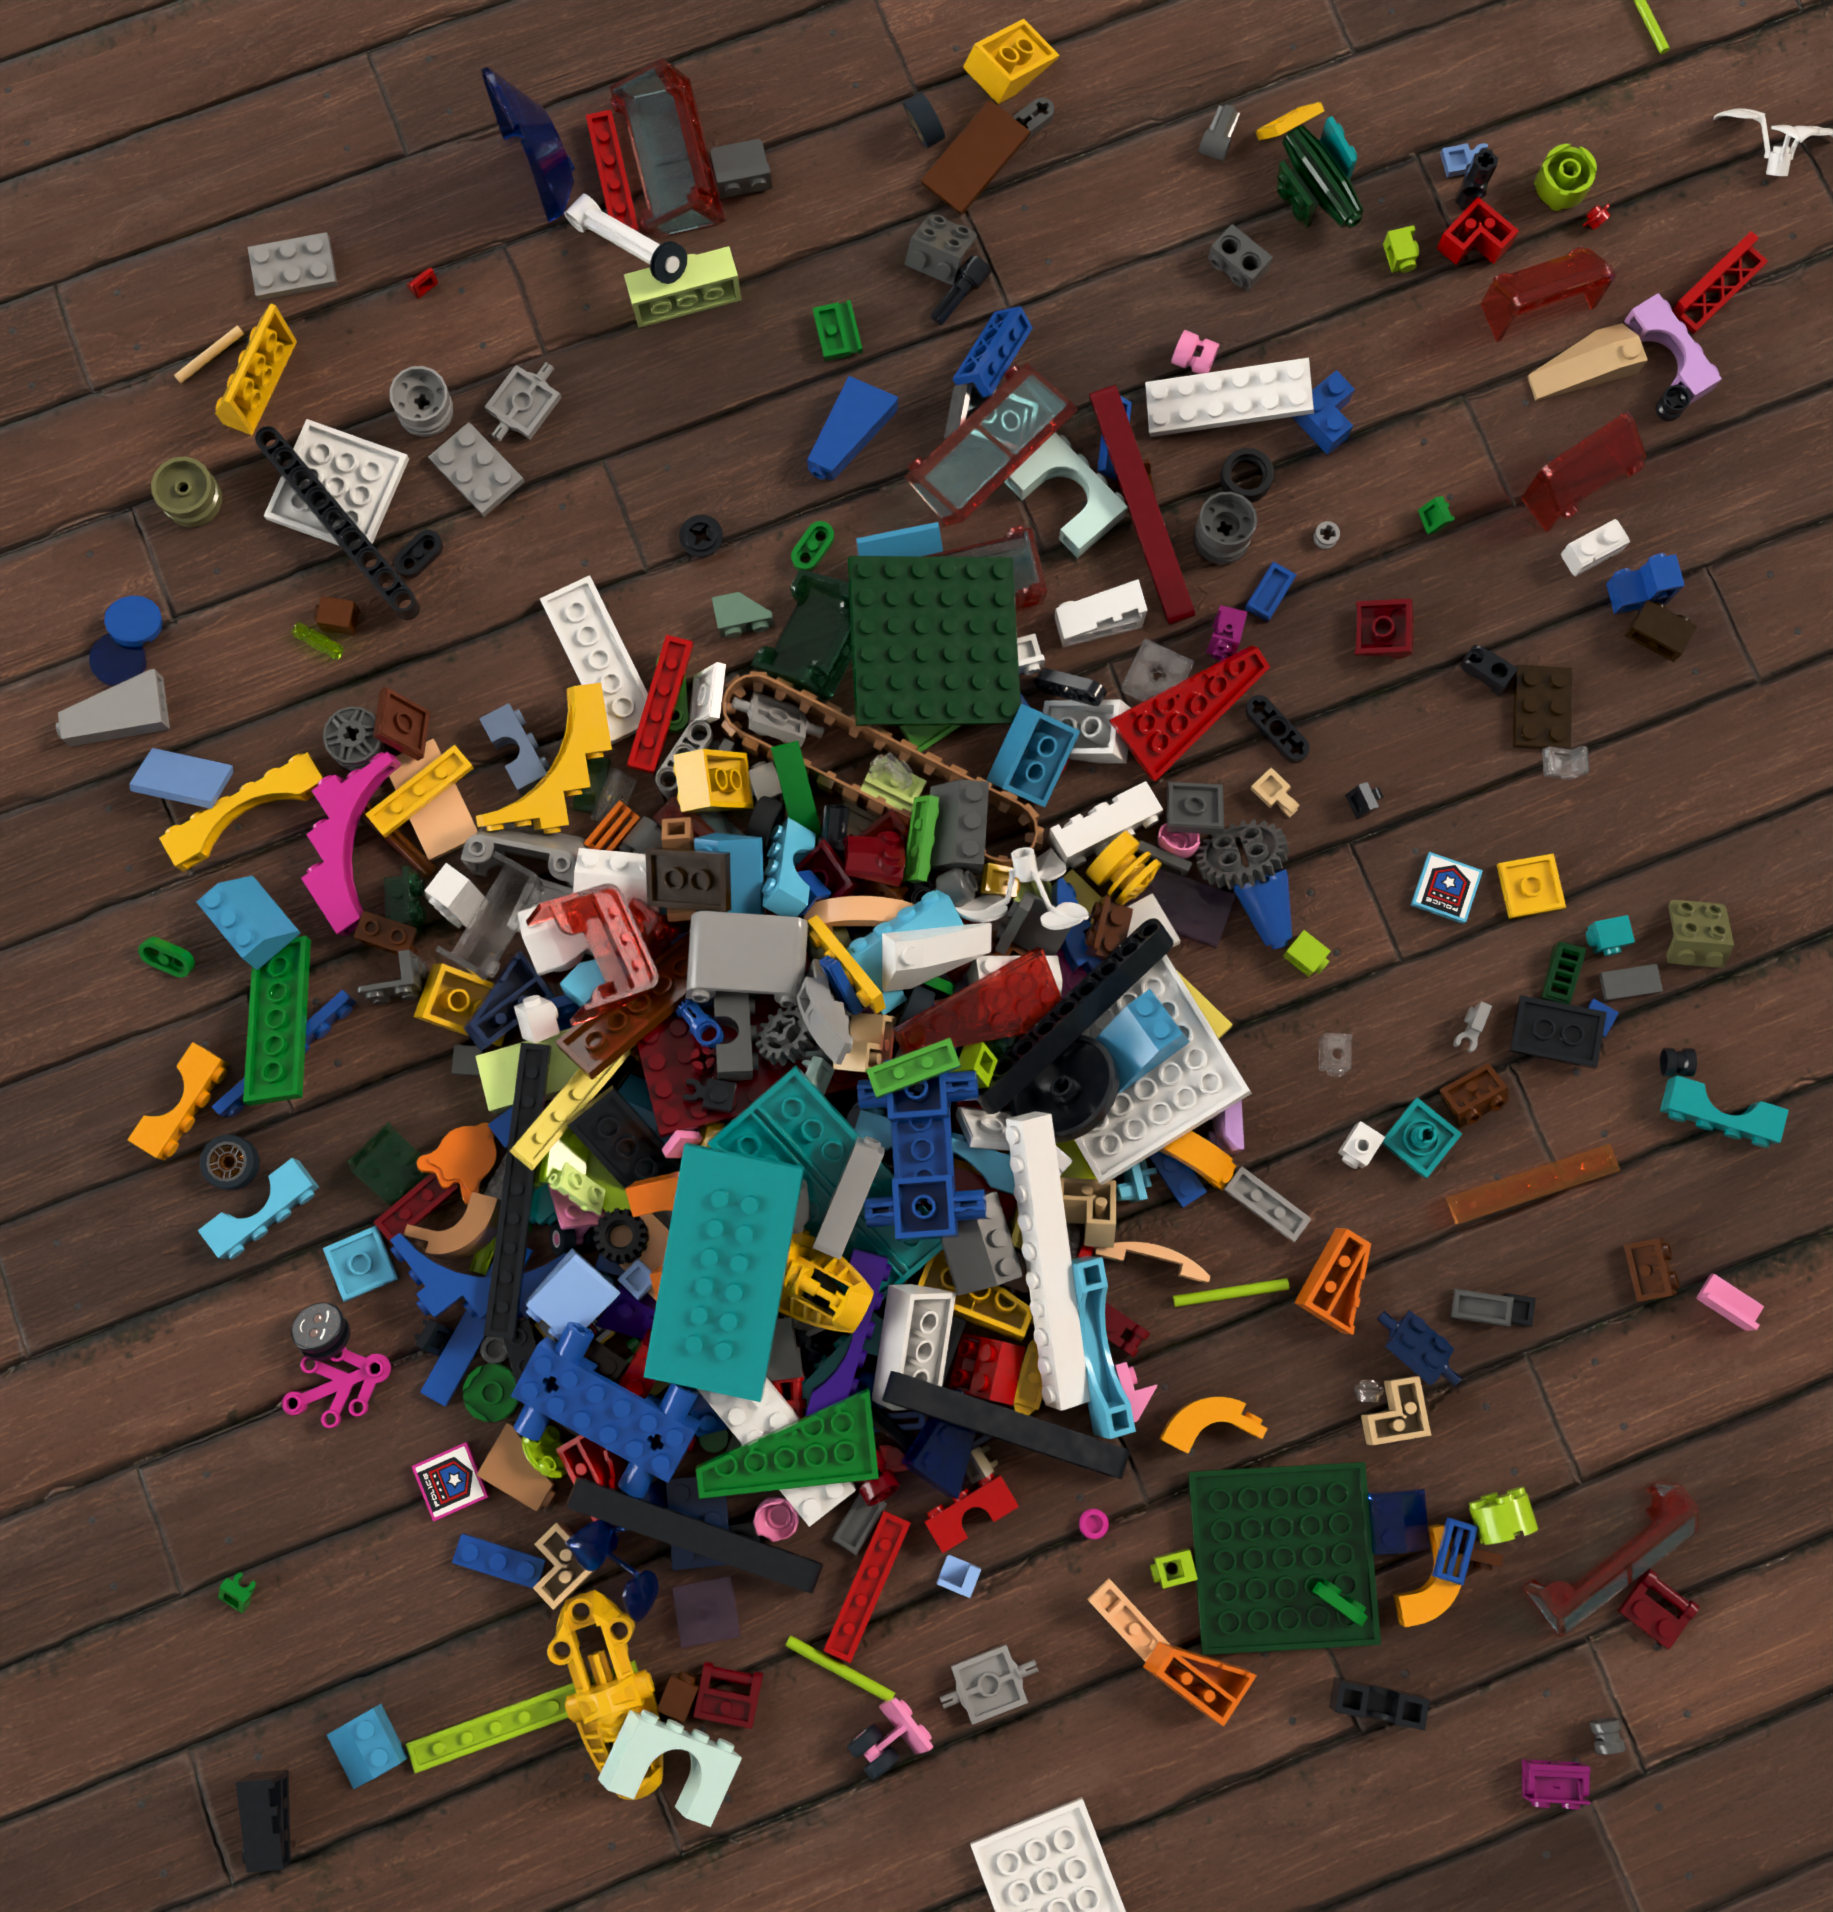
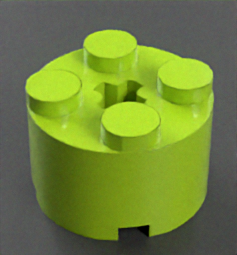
[1534,144,1597,211]
[1469,1487,1538,1545]

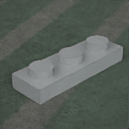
[1223,1166,1311,1242]

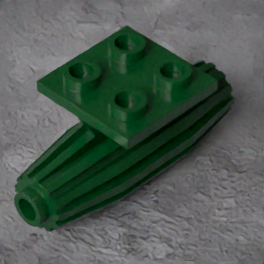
[1276,125,1364,229]

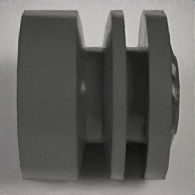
[1193,492,1257,565]
[323,706,392,772]

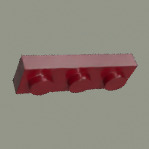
[374,1173,460,1244]

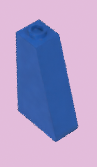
[807,376,898,481]

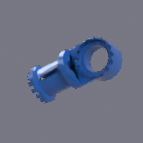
[675,999,724,1049]

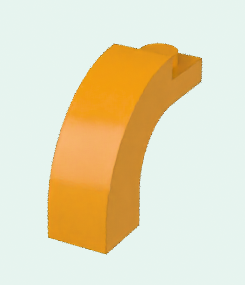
[1159,1131,1236,1191]
[1159,1397,1268,1454]
[1393,1524,1462,1627]

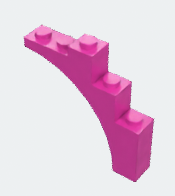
[301,752,402,936]

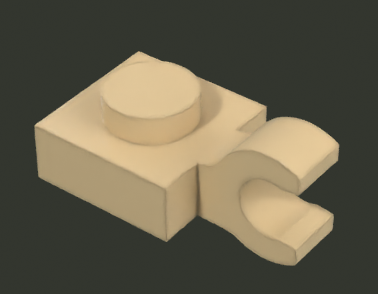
[1250,768,1300,818]

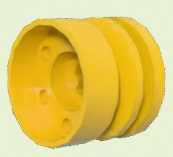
[1086,831,1162,906]

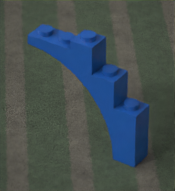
[390,1233,567,1319]

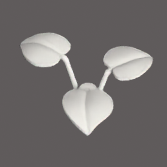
[1713,108,1833,176]
[955,847,1089,930]

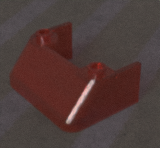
[1481,247,1616,342]
[1521,411,1647,532]
[526,883,659,1026]

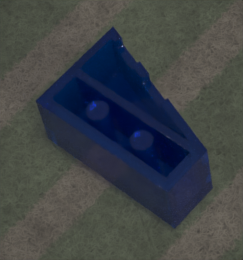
[901,1389,976,1499]

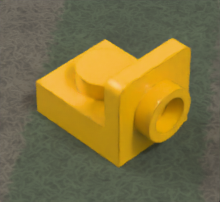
[981,863,1021,899]

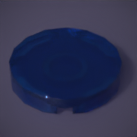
[89,634,147,687]

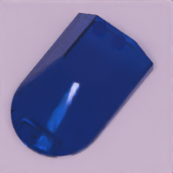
[480,66,575,222]

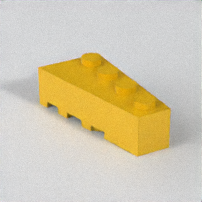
[918,1249,1032,1342]

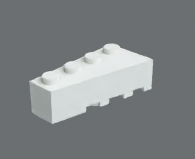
[1047,781,1163,869]
[424,863,490,930]

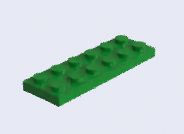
[243,936,311,1106]

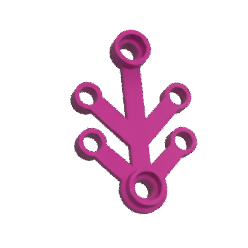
[282,1347,391,1428]

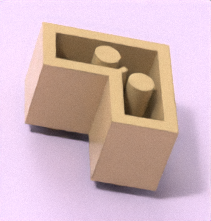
[833,1013,896,1073]
[1060,1177,1116,1248]
[1361,1376,1431,1445]
[533,1521,601,1610]

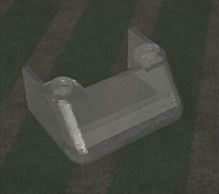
[435,851,545,980]

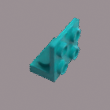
[1319,116,1357,180]

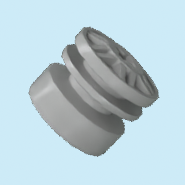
[390,366,453,437]

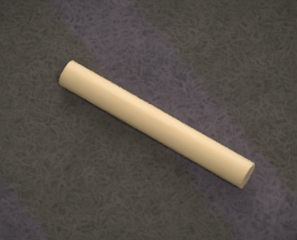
[174,326,244,384]

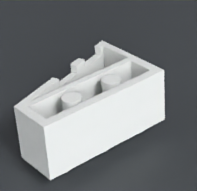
[1054,579,1147,648]

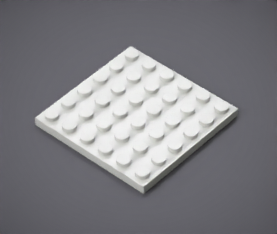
[1017,954,1252,1185]

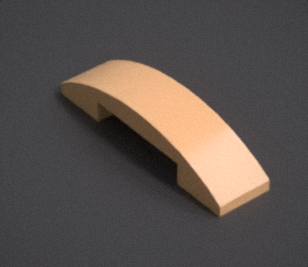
[804,896,915,933]
[1093,1242,1210,1283]
[1087,1578,1170,1662]

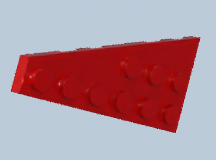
[1109,645,1270,781]

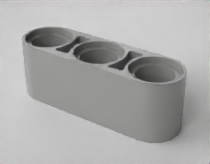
[655,720,714,798]

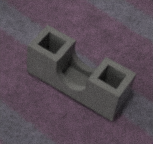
[714,991,758,1081]

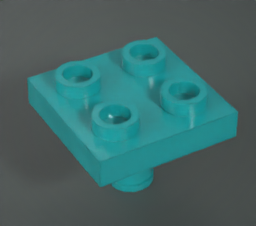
[1381,1097,1462,1179]

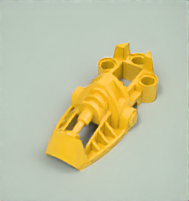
[779,1228,874,1333]
[547,1590,664,1800]

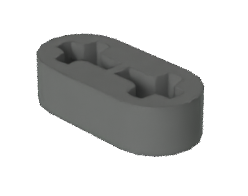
[1013,97,1054,140]

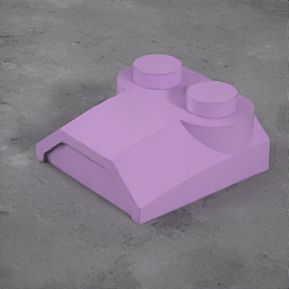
[1208,1100,1244,1155]

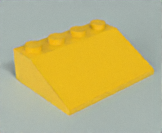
[215,304,297,435]

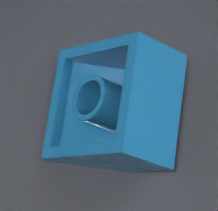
[327,1704,408,1789]

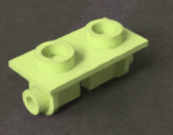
[548,1162,606,1215]

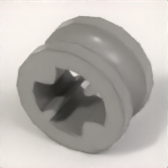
[1313,521,1340,549]

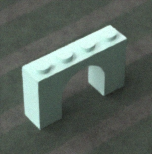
[1004,430,1127,558]
[598,1710,742,1827]

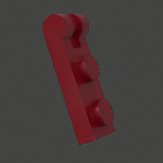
[1105,1303,1150,1358]

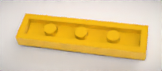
[365,745,474,838]
[807,915,886,1014]

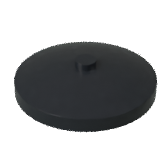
[1008,1035,1119,1143]

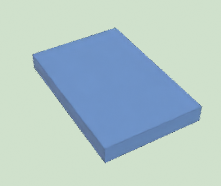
[129,748,233,809]

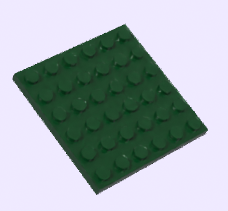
[848,556,1021,726]
[1188,1462,1381,1655]

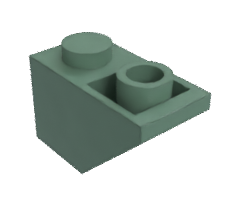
[711,592,774,638]

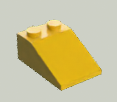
[963,19,1060,104]
[673,749,754,813]
[413,963,506,1047]

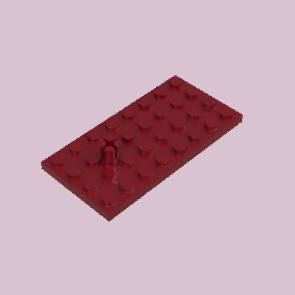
[637,994,869,1138]

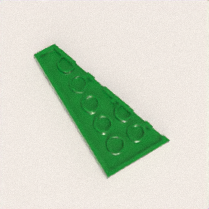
[696,1388,879,1499]

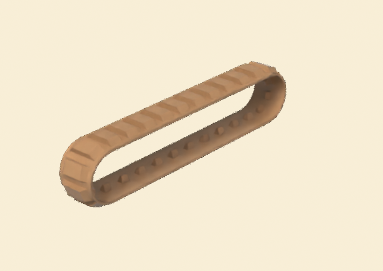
[719,671,1044,868]

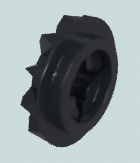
[679,515,723,559]

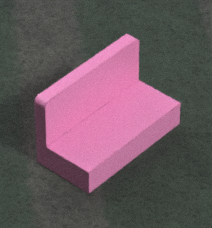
[1696,1274,1764,1331]

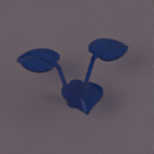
[566,1479,668,1622]

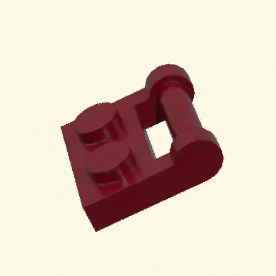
[1617,1568,1700,1650]
[693,1661,763,1729]

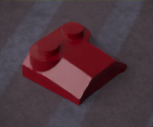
[1355,598,1414,659]
[843,831,906,887]
[795,839,860,902]

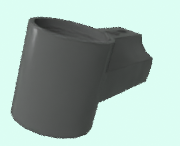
[1198,104,1240,162]

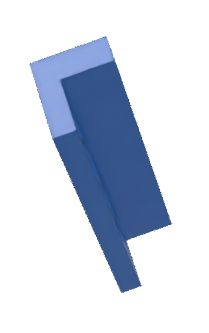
[953,306,1033,397]

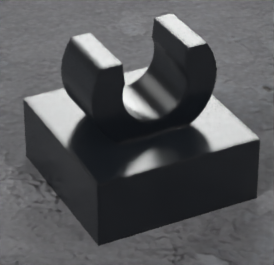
[1345,782,1384,820]
[414,1319,455,1356]

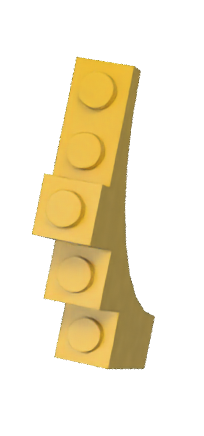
[476,683,612,834]

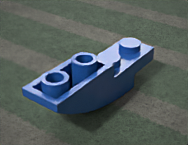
[1051,877,1103,975]

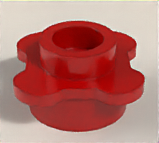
[1582,203,1611,230]

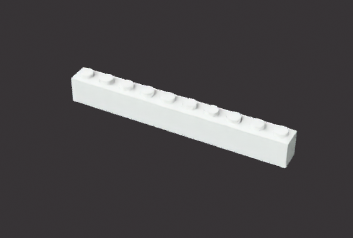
[1006,1111,1090,1411]

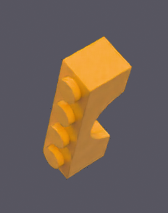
[128,1042,229,1160]

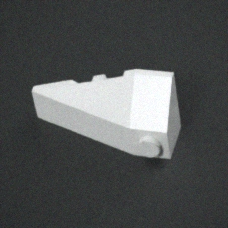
[517,899,633,976]
[882,923,992,992]

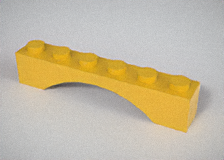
[159,752,324,872]

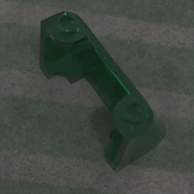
[751,569,852,701]

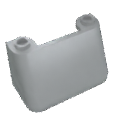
[461,823,589,889]
[686,911,808,1008]

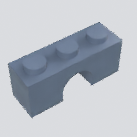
[479,703,550,797]

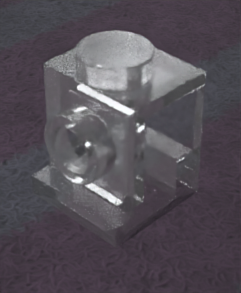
[1319,1033,1352,1076]

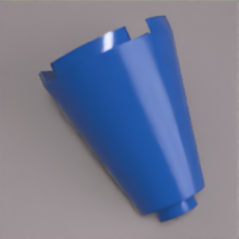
[1233,869,1292,950]

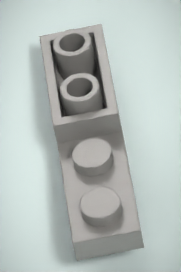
[796,959,853,1065]

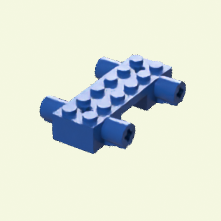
[857,1059,987,1241]
[511,1322,702,1498]

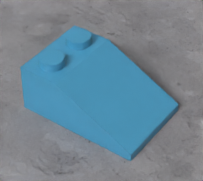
[1095,989,1190,1094]

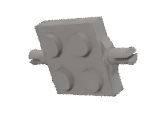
[484,362,562,442]
[731,691,824,747]
[940,1644,1039,1725]

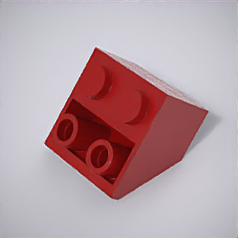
[948,1333,1026,1405]

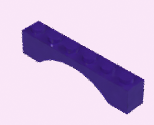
[804,1247,892,1417]

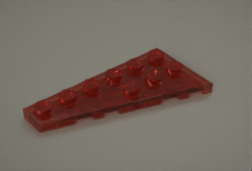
[893,947,1062,1055]

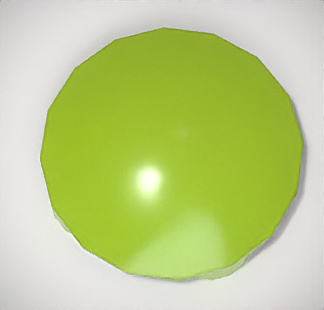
[522,1425,567,1478]

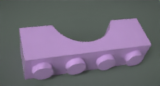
[1624,293,1722,405]

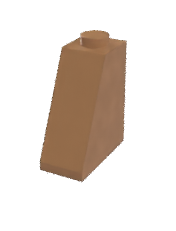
[476,1422,556,1511]

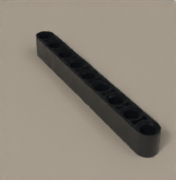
[255,426,420,621]
[976,918,1174,1114]
[882,1371,1130,1479]
[566,1477,823,1594]

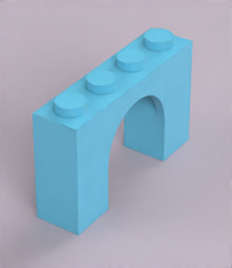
[846,890,964,1015]

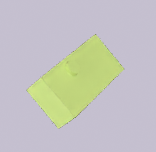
[624,246,742,328]
[475,1028,607,1114]

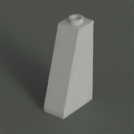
[56,669,170,746]
[812,1136,885,1259]

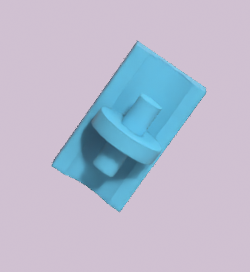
[1116,1159,1157,1203]

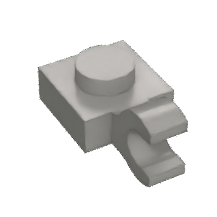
[1453,1001,1492,1053]

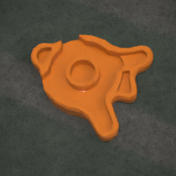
[417,1123,496,1205]

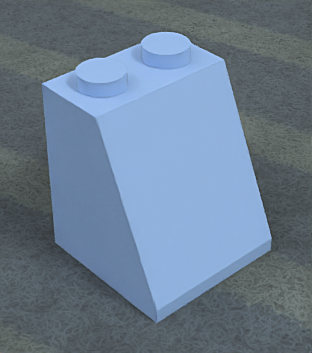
[525,1248,620,1340]

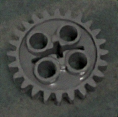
[1196,819,1289,890]

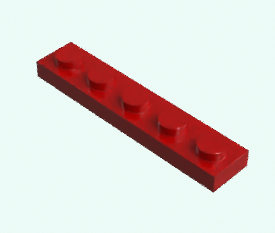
[586,110,640,233]
[627,634,694,774]
[823,1510,911,1663]

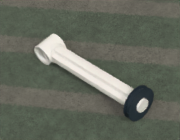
[564,193,688,284]

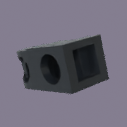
[1460,645,1518,697]

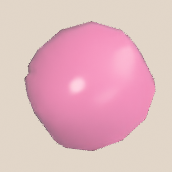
[1158,823,1200,859]
[753,1496,800,1542]

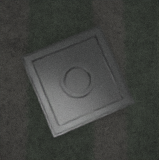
[1166,782,1224,835]

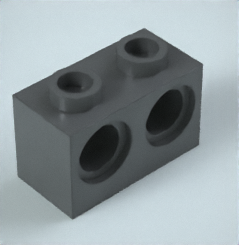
[1208,224,1273,292]

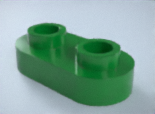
[791,521,834,573]
[138,937,195,978]
[1312,1580,1368,1627]

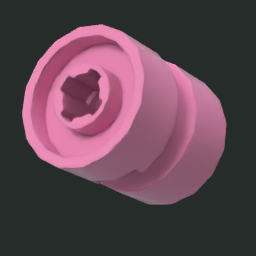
[1171,330,1220,374]

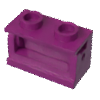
[1206,605,1247,661]
[1522,1759,1590,1809]

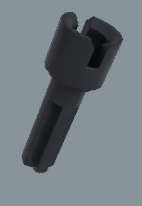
[930,254,992,325]

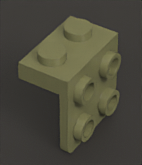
[1666,900,1734,968]

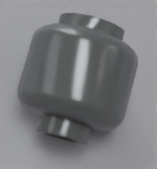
[933,867,978,907]

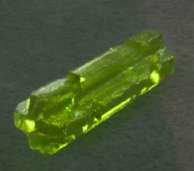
[291,622,344,660]

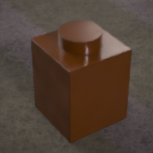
[314,596,360,636]
[656,1671,700,1722]

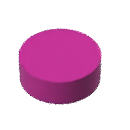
[1079,1508,1109,1539]

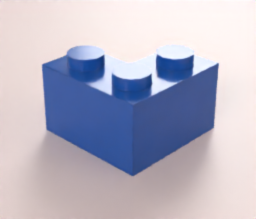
[1292,370,1355,455]
[1606,553,1685,615]

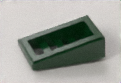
[1541,942,1586,1005]

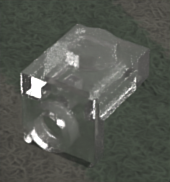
[1542,746,1589,780]
[869,752,913,791]

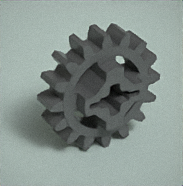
[755,1005,814,1066]

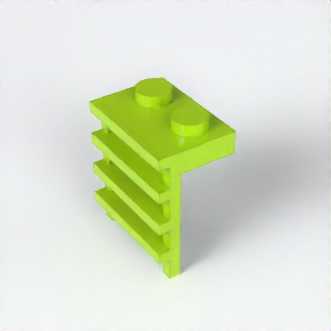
[534,1128,589,1188]

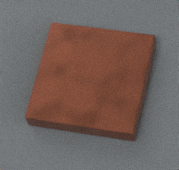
[373,687,430,761]

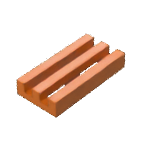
[584,800,641,851]

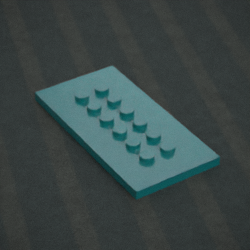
[707,1065,943,1300]
[644,1143,805,1402]

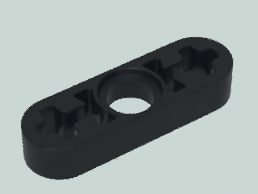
[1034,668,1107,706]
[1245,695,1310,763]

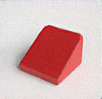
[406,267,439,299]

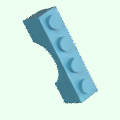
[762,817,816,917]
[198,1158,319,1260]

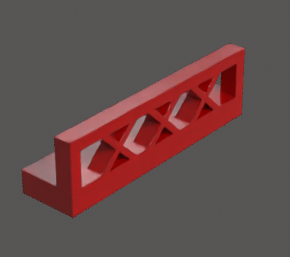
[1672,231,1768,334]

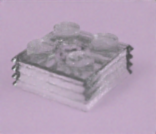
[1121,639,1194,702]

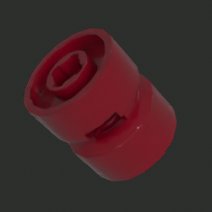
[853,1449,900,1506]

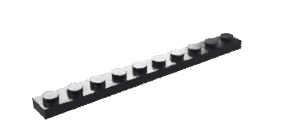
[484,1043,552,1339]

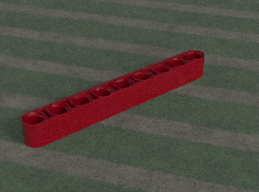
[1089,384,1195,625]

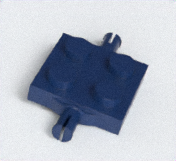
[1376,1310,1462,1386]

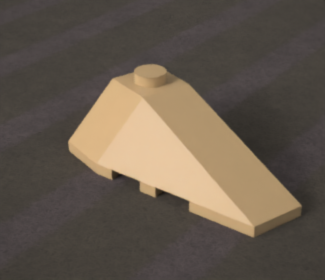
[1527,323,1648,401]

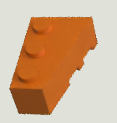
[1294,1228,1371,1335]
[1143,1641,1257,1726]

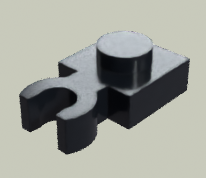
[683,1078,737,1114]

